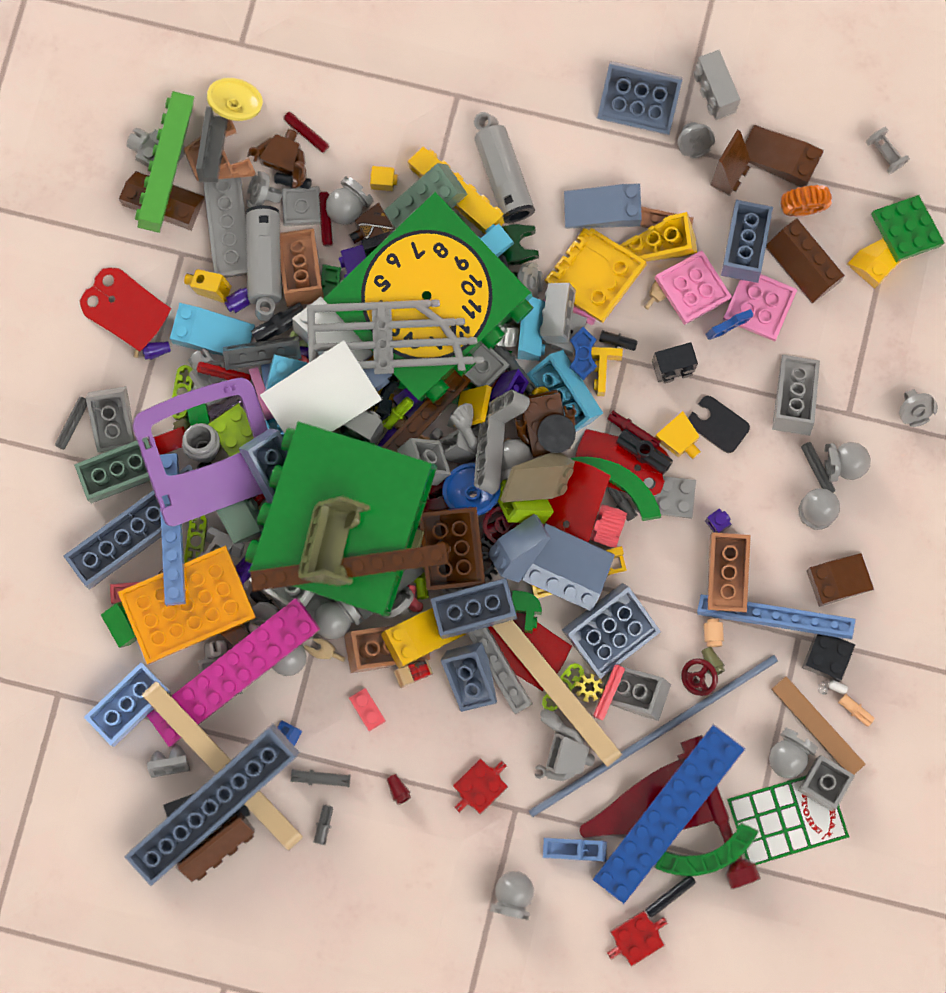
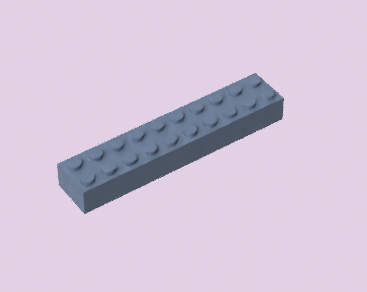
[125,723,300,886]

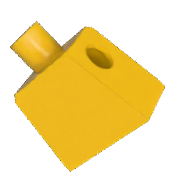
[184,269,232,303]
[655,411,701,460]

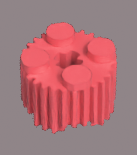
[590,504,627,548]

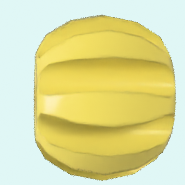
[575,673,604,702]

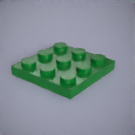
[871,195,945,262]

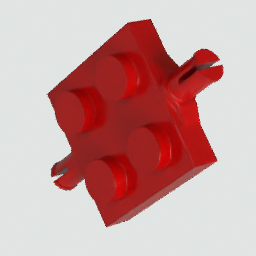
[453,759,508,815]
[607,910,668,966]

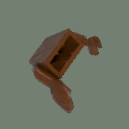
[247,129,307,189]

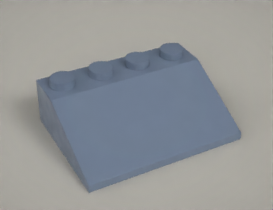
[597,61,683,135]
[522,523,615,611]
[562,583,661,679]

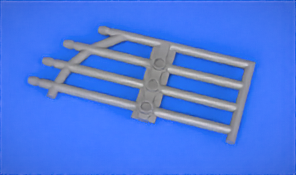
[307,299,484,374]

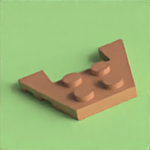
[183,119,256,181]

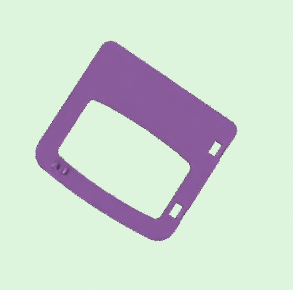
[133,378,268,526]

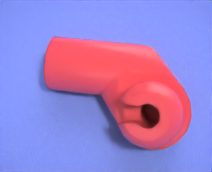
[407,585,423,612]

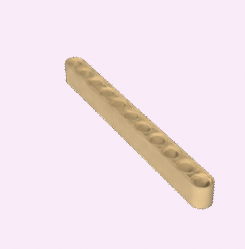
[492,620,622,767]
[142,681,303,851]

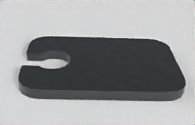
[688,396,750,453]

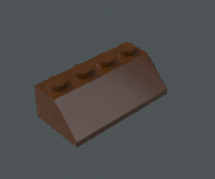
[119,171,205,231]
[766,218,845,304]
[176,811,255,882]

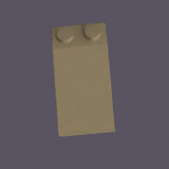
[501,452,575,502]

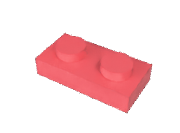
[349,688,386,732]

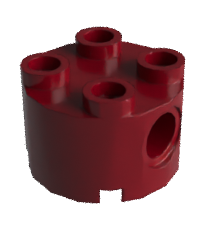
[483,507,521,545]

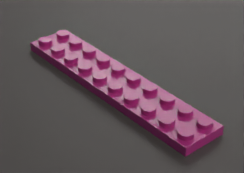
[146,598,321,747]

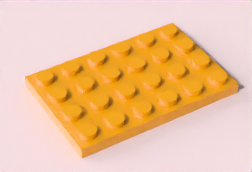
[118,546,256,664]

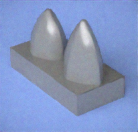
[147,744,190,778]

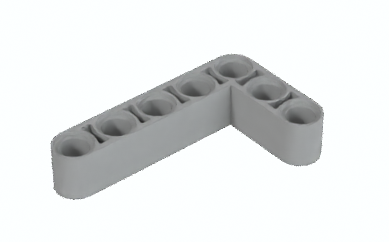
[474,390,530,494]

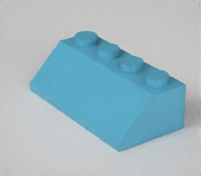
[527,350,603,432]

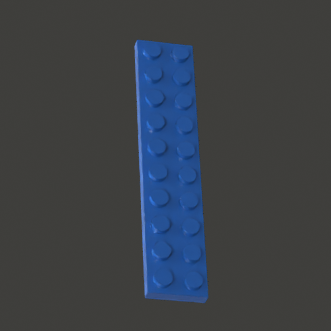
[593,724,745,904]

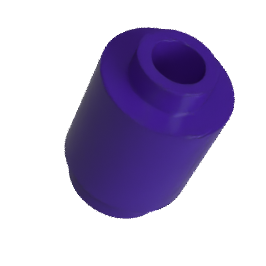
[224,287,250,314]

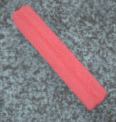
[593,665,625,720]

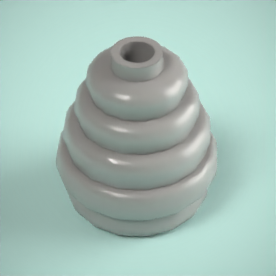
[182,423,220,463]

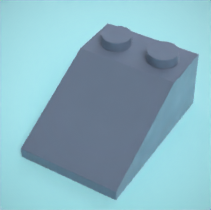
[488,514,551,583]
[441,642,497,712]

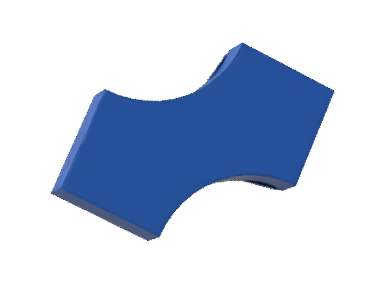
[705,309,754,340]
[570,327,597,380]

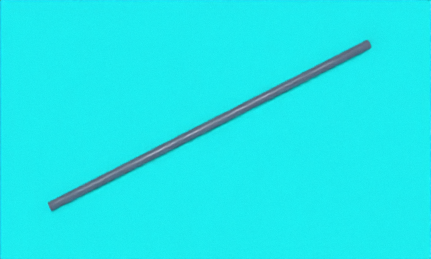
[529,655,778,817]

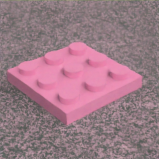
[654,251,732,325]
[723,274,798,342]

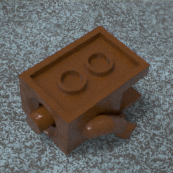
[514,389,576,457]

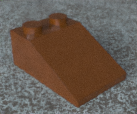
[807,553,874,607]

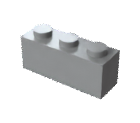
[540,283,576,343]

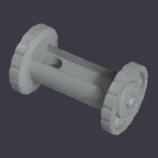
[866,127,910,174]

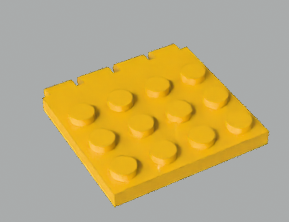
[544,228,647,323]

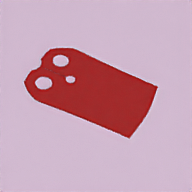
[80,268,172,352]
[575,429,670,496]
[543,460,611,542]
[488,613,572,692]

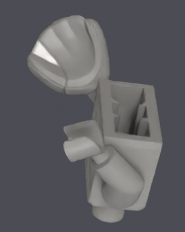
[429,403,478,464]
[535,709,595,781]

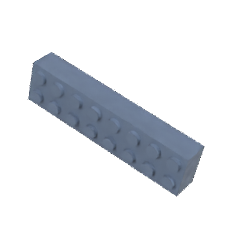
[63,464,193,590]

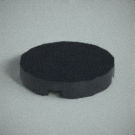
[537,414,576,453]

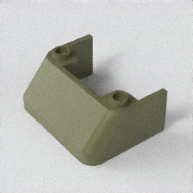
[298,497,370,586]

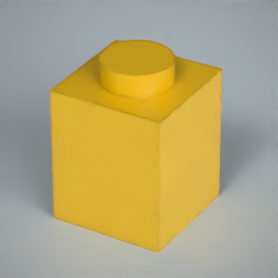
[370,166,398,191]

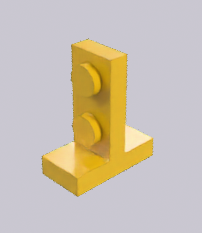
[591,347,623,396]

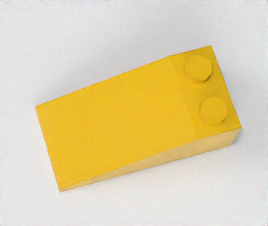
[381,608,466,669]

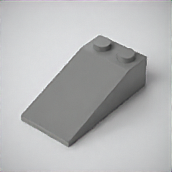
[772,355,820,436]

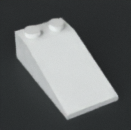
[292,297,373,361]

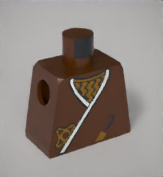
[349,202,394,244]

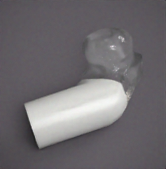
[817,680,848,695]

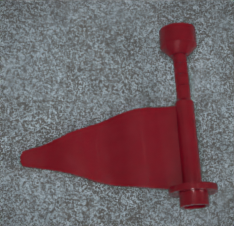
[579,735,761,889]

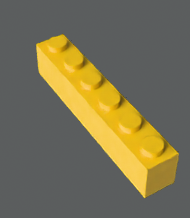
[407,146,505,235]

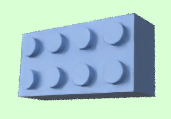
[84,662,171,747]

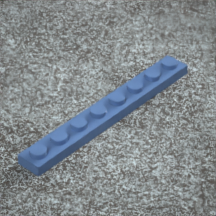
[160,453,186,606]
[697,594,856,640]

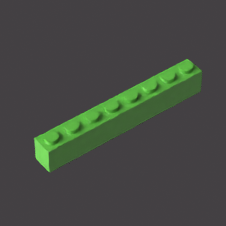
[135,91,194,233]

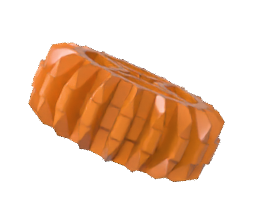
[781,185,832,217]

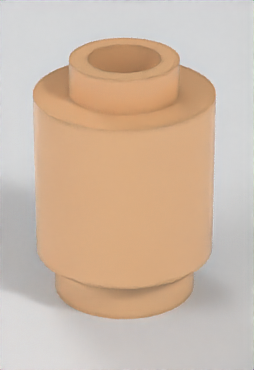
[704,619,724,647]

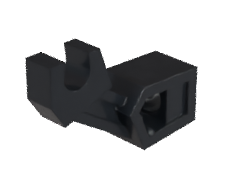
[371,374,399,421]

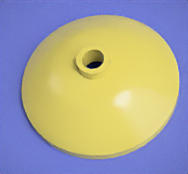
[207,78,263,121]

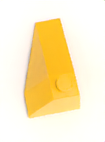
[620,212,698,262]
[847,238,901,289]

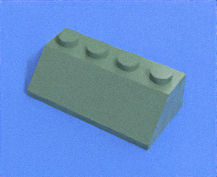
[216,497,264,544]

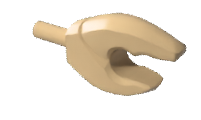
[645,280,667,310]
[304,638,346,662]

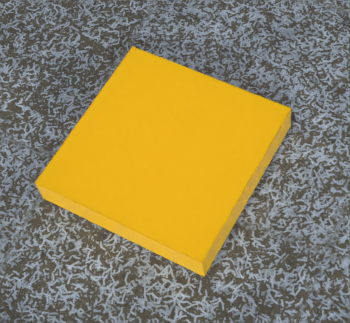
[454,385,492,427]

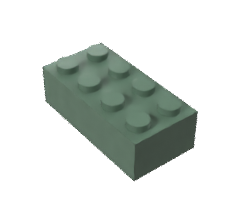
[384,163,468,229]
[74,437,151,504]

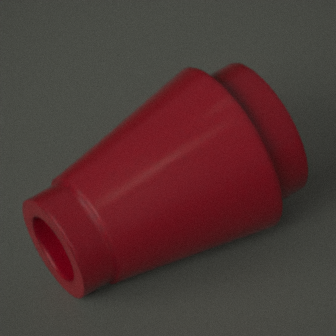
[386,774,411,805]

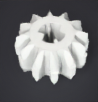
[496,323,520,347]

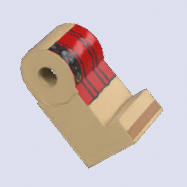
[394,659,433,688]

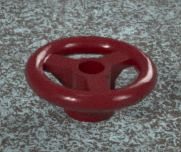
[681,658,718,696]

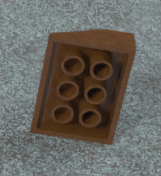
[419,507,485,590]

